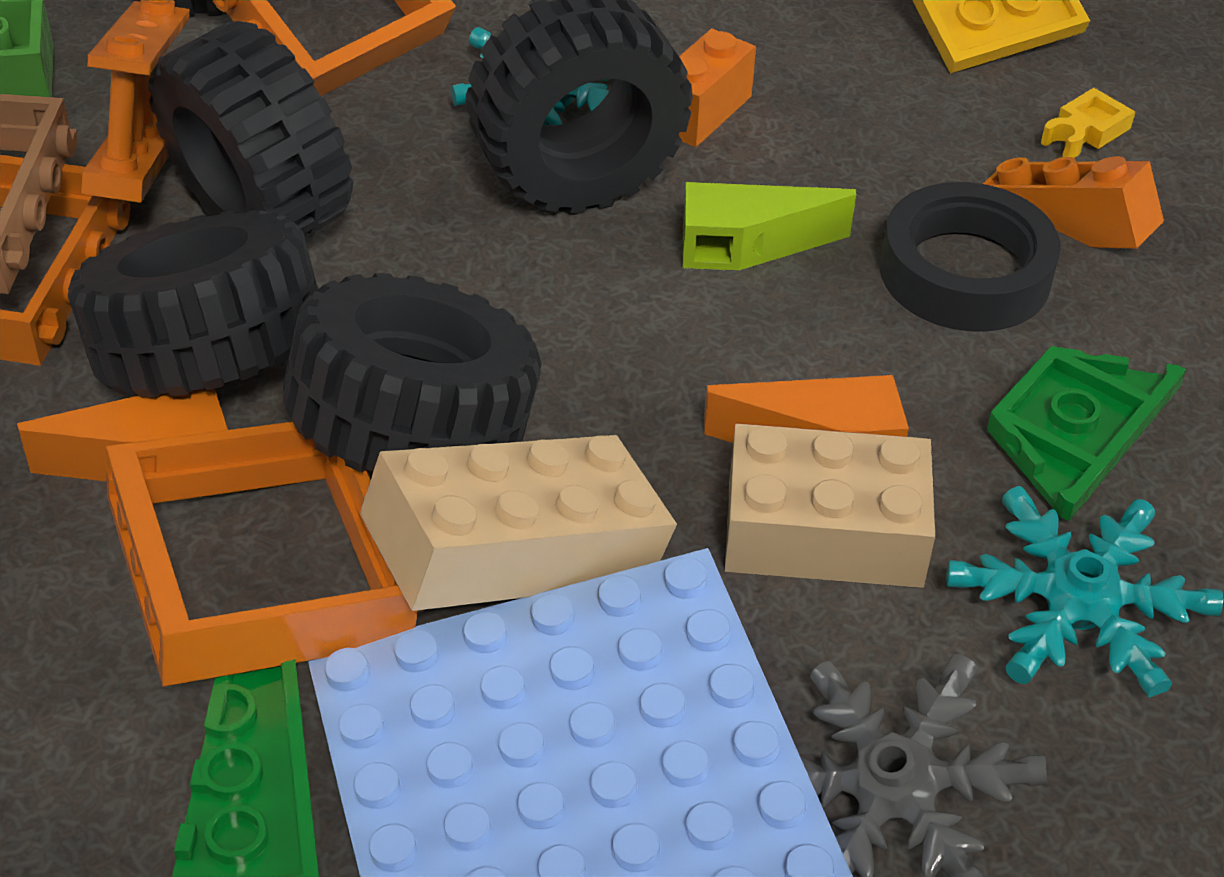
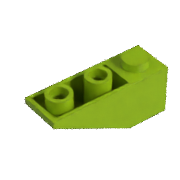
[683,182,856,270]

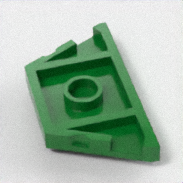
[987,346,1186,521]

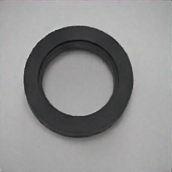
[880,182,1061,332]

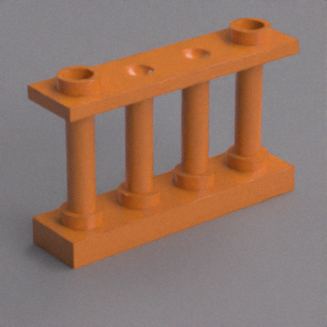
[81,0,190,203]

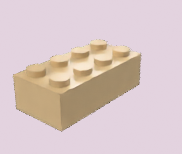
[360,435,677,611]

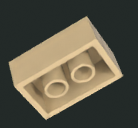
[724,424,935,588]

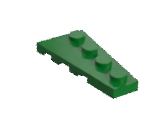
[172,659,319,877]

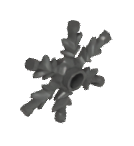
[800,654,1048,877]

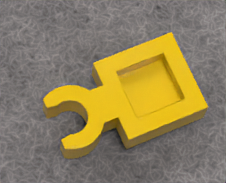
[1041,88,1135,158]

